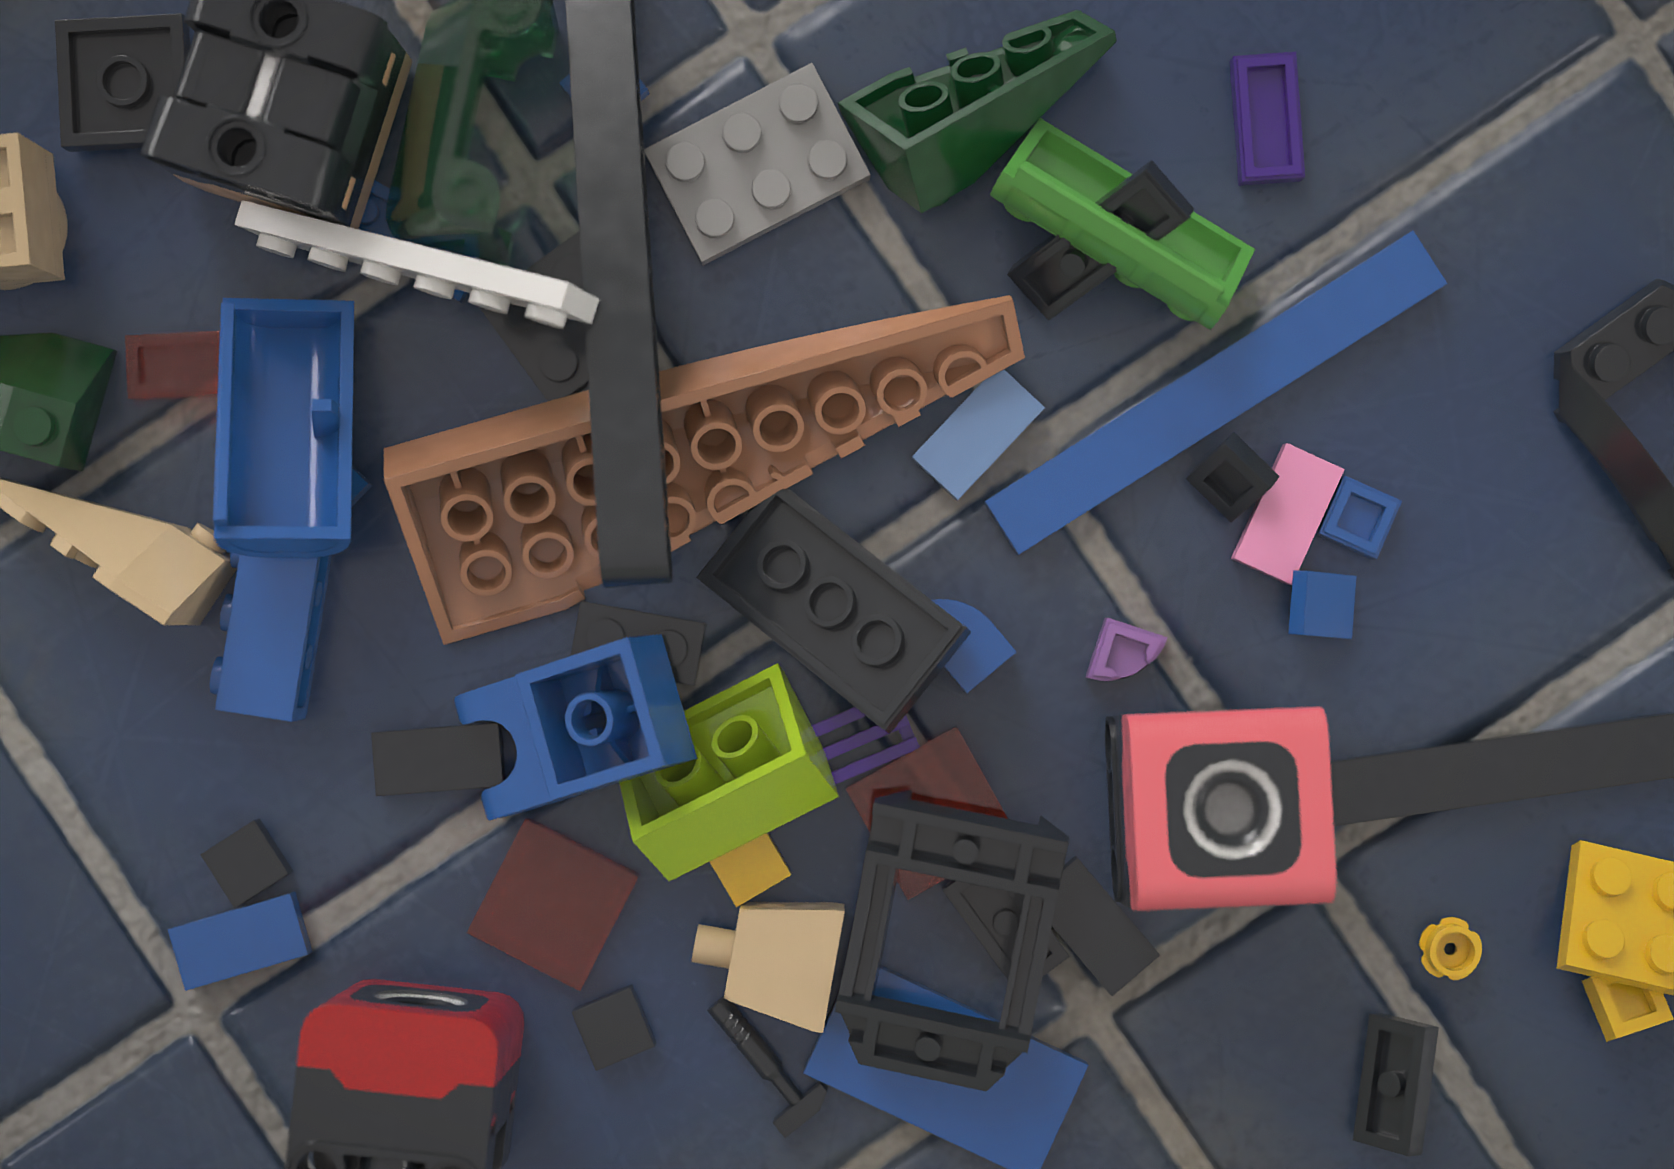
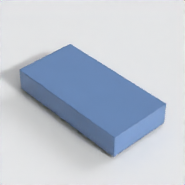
[911,369,1045,501]

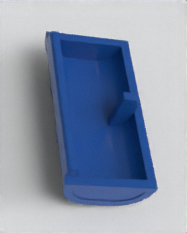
[213,298,355,558]

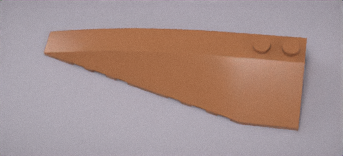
[384,295,1025,645]

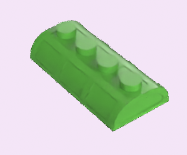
[990,118,1255,330]

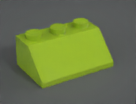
[619,663,839,882]

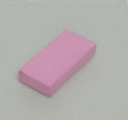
[1231,443,1345,585]

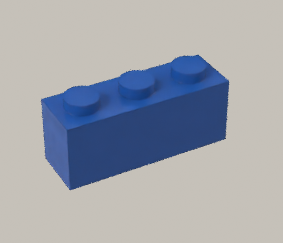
[210,552,332,722]

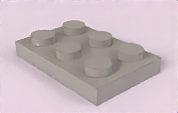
[644,63,871,266]

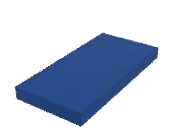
[803,966,1089,1169]

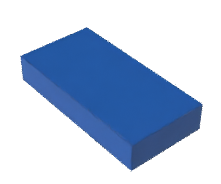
[168,891,313,991]

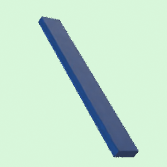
[984,230,1447,555]

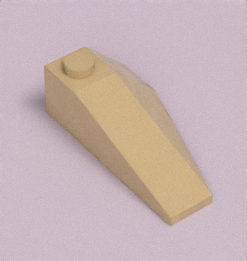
[0,477,237,625]

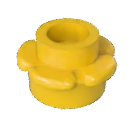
[1419,917,1482,980]

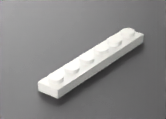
[234,200,599,329]

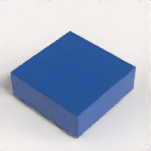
[1315,475,1402,559]
[1288,570,1357,639]

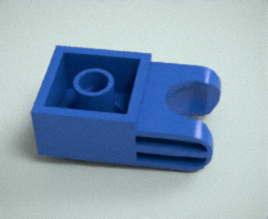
[454,634,697,821]

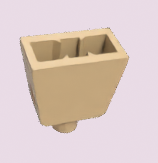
[692,902,845,1033]

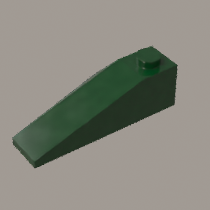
[838,10,1117,213]
[0,333,117,472]

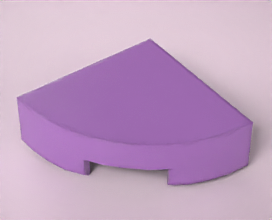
[1085,617,1168,681]

